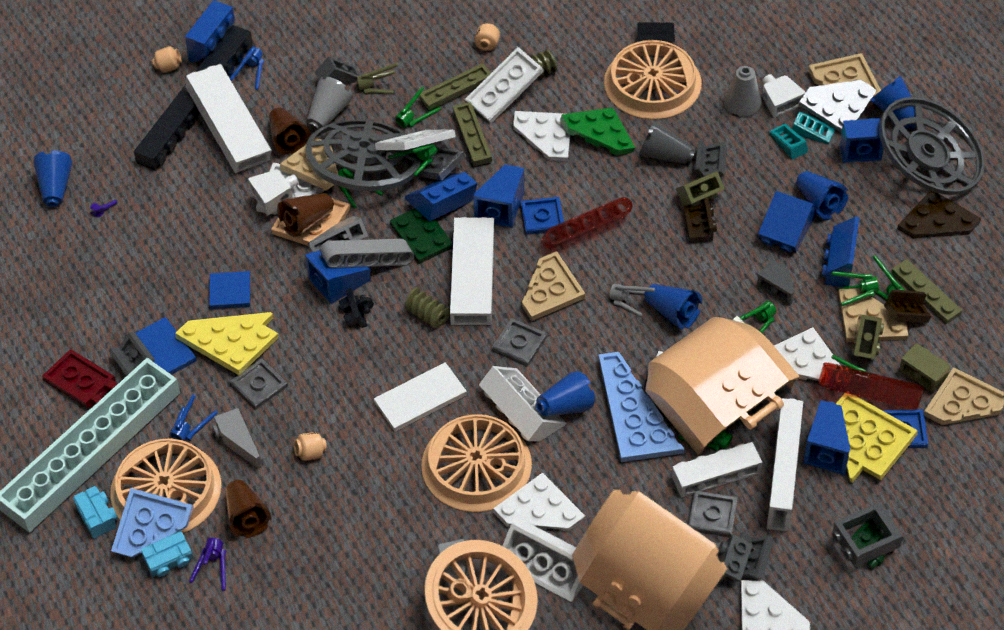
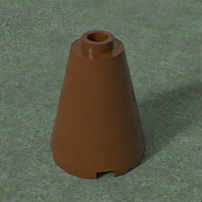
[269,107,310,155]
[277,193,334,237]
[226,480,272,538]

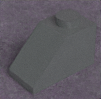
[315,56,360,85]
[757,259,794,305]

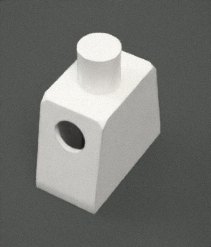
[762,74,806,118]
[248,170,299,216]

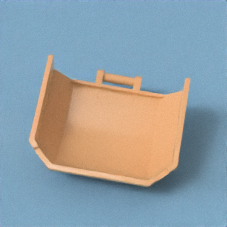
[645,317,800,455]
[572,490,727,630]

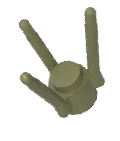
[357,63,398,94]

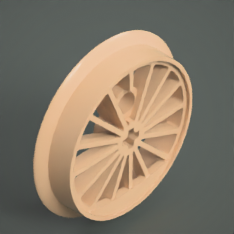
[604,40,702,119]
[421,414,532,512]
[110,439,221,533]
[425,540,537,630]

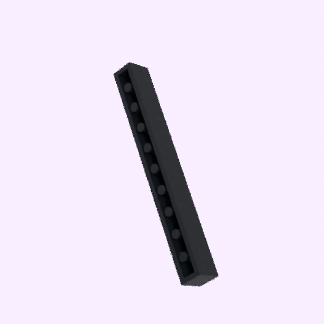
[134,25,253,171]

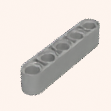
[320,239,414,268]

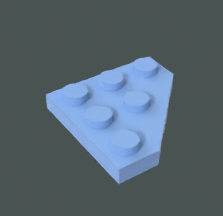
[111,488,194,557]

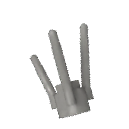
[610,284,655,317]

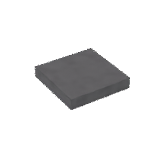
[417,147,466,180]
[492,318,547,366]
[230,359,288,410]
[689,491,738,537]

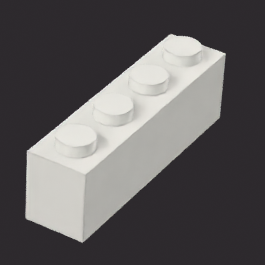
[672,442,762,498]

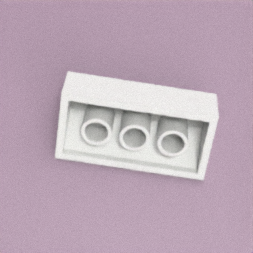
[479,366,567,442]
[503,519,583,602]

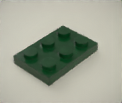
[390,209,453,264]

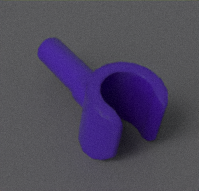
[90,200,118,217]

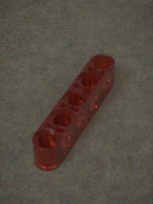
[542,197,633,249]
[818,363,924,410]

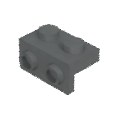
[694,140,727,177]
[109,332,155,376]
[739,532,774,580]
[717,534,752,584]

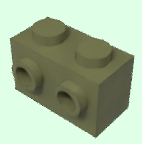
[675,171,725,206]
[851,314,884,359]
[899,343,950,393]

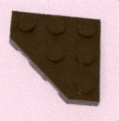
[897,191,981,239]

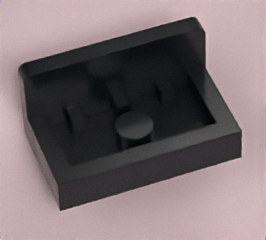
[637,22,675,43]

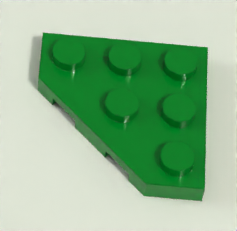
[560,107,635,155]

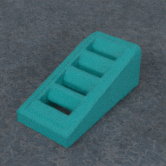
[793,112,835,144]
[769,124,808,160]

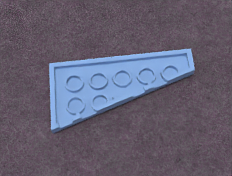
[599,352,684,462]

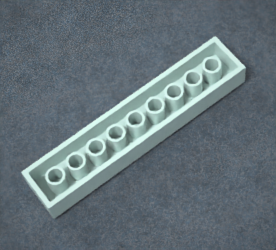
[0,358,180,533]

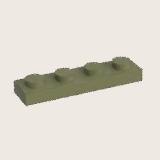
[419,63,491,110]
[453,102,492,166]
[891,259,962,324]

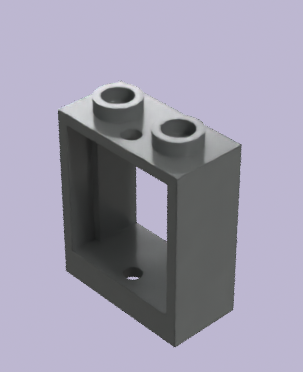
[832,502,903,567]

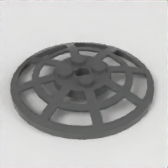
[879,97,985,195]
[305,120,421,191]

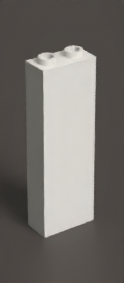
[186,64,271,173]
[450,217,494,325]
[767,398,803,532]

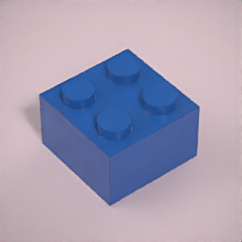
[839,118,886,163]

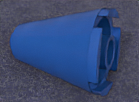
[870,76,916,130]
[33,150,73,207]
[796,171,849,219]
[644,284,702,330]
[535,371,595,416]

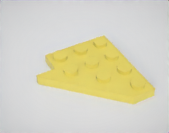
[175,312,278,376]
[836,391,918,483]

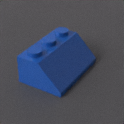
[185,0,235,63]
[405,172,477,221]
[822,217,860,287]

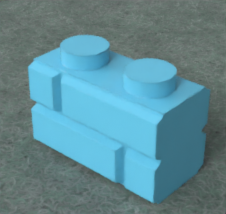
[73,486,118,539]
[141,531,193,577]

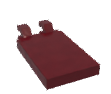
[42,349,117,408]

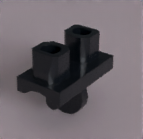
[339,288,374,328]

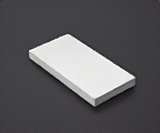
[465,47,544,123]
[375,129,455,150]
[374,362,467,432]

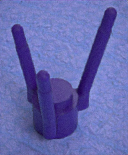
[189,537,226,591]

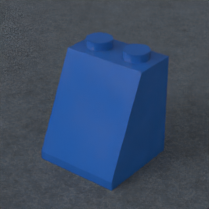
[473,164,525,228]
[758,191,816,253]
[305,251,371,304]
[804,400,850,475]

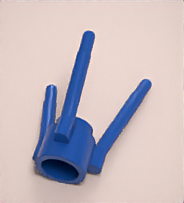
[229,47,264,90]
[169,394,218,441]

